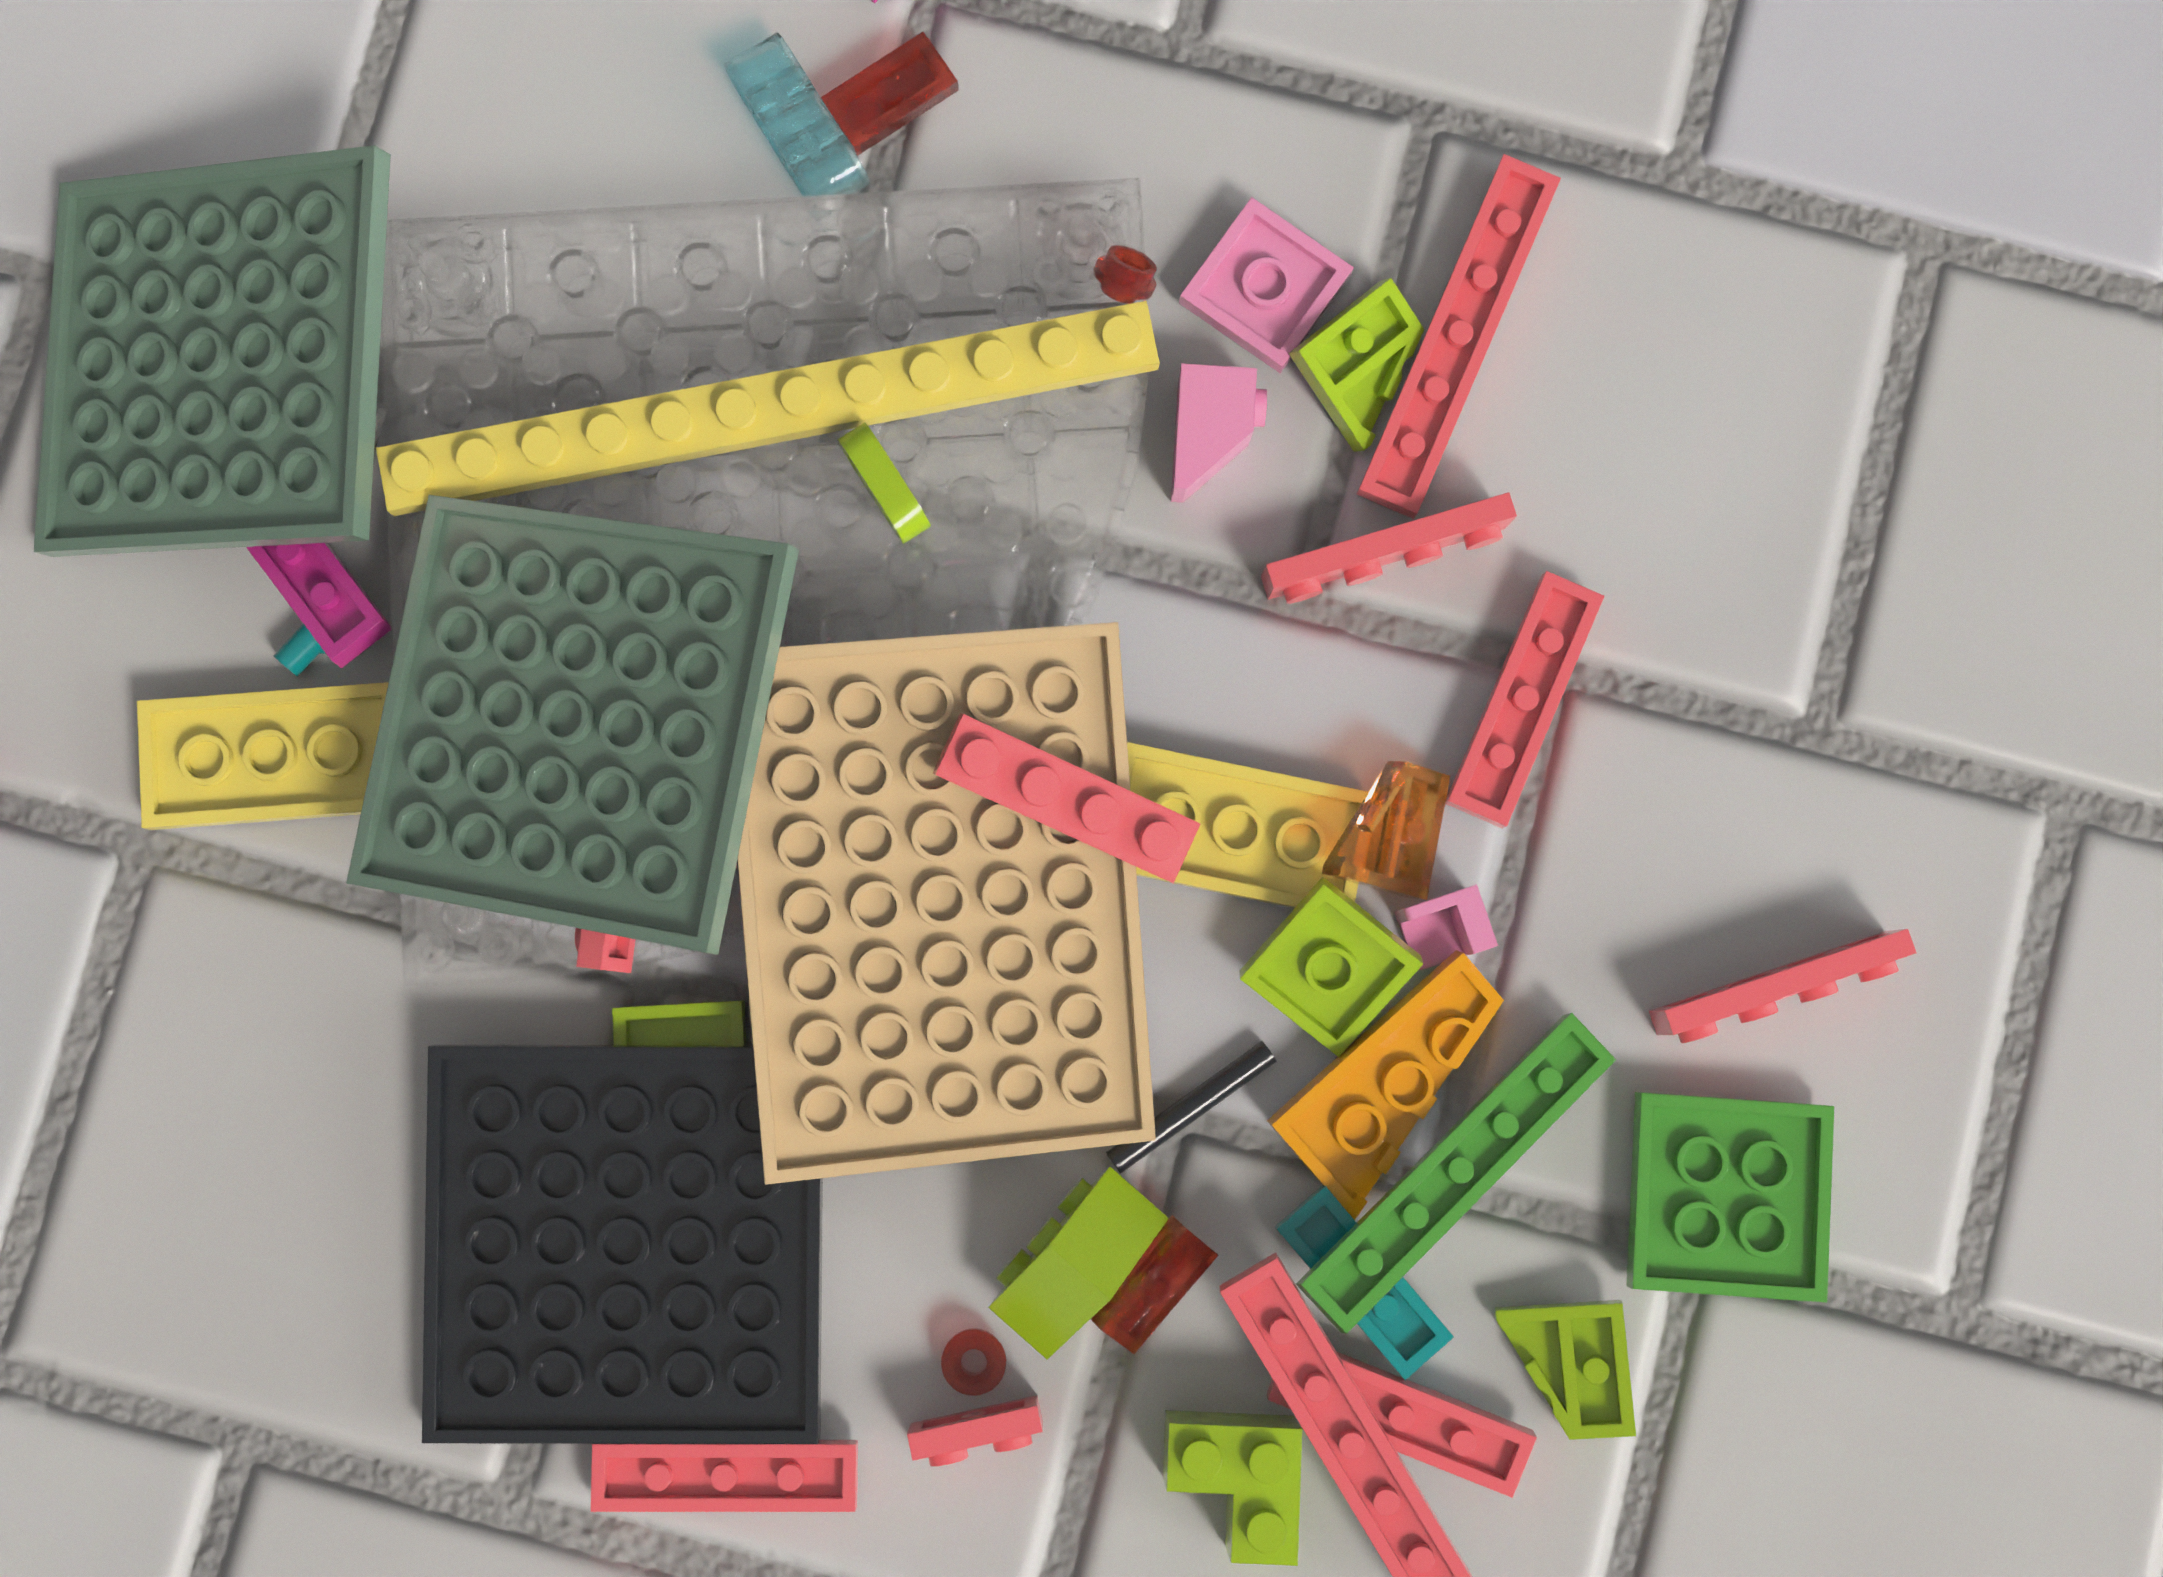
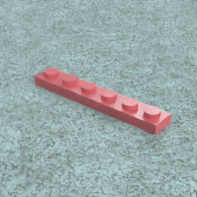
[1356,154,1561,519]
[1219,1252,1473,1577]

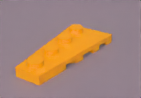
[1267,950,1504,1220]

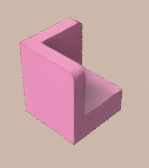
[1394,884,1498,970]

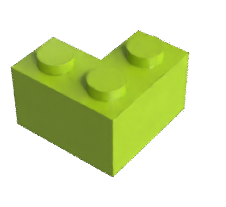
[988,1167,1169,1360]
[1163,1410,1302,1566]

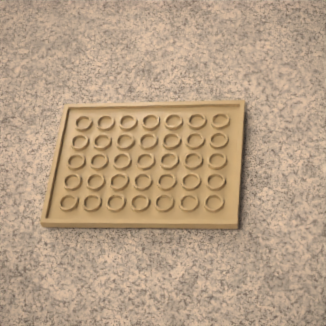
[737,622,1156,1185]

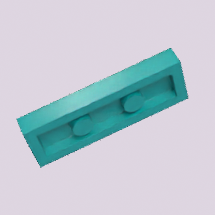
[1275,1185,1454,1380]

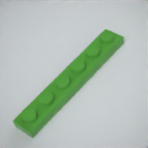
[1296,1013,1616,1334]

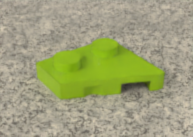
[1288,278,1425,452]
[1495,1300,1636,1440]

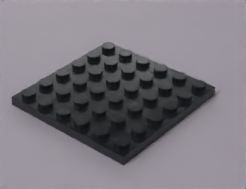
[422,1045,823,1444]

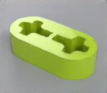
[837,422,931,544]

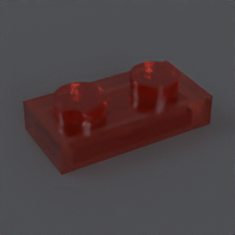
[820,31,959,157]
[1091,1215,1219,1354]

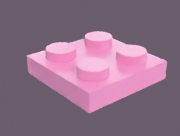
[1179,197,1354,373]

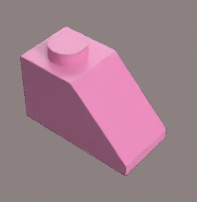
[1171,363,1267,503]

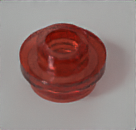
[1093,245,1157,304]
[941,1328,1006,1396]

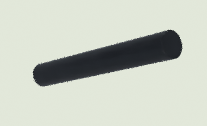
[1106,1041,1277,1174]

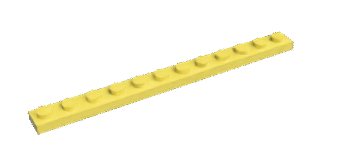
[376,301,1160,516]

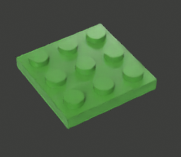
[1626,1092,1834,1303]

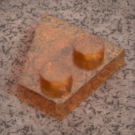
[1322,761,1450,900]

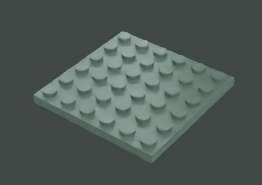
[34,145,391,557]
[346,495,799,955]

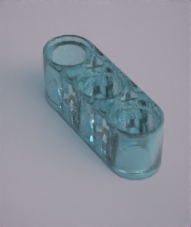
[724,32,870,216]

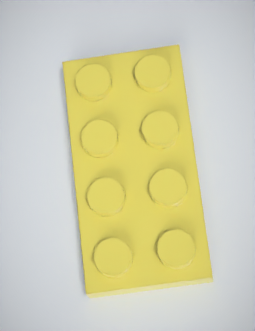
[137,682,389,830]
[1127,742,1376,908]

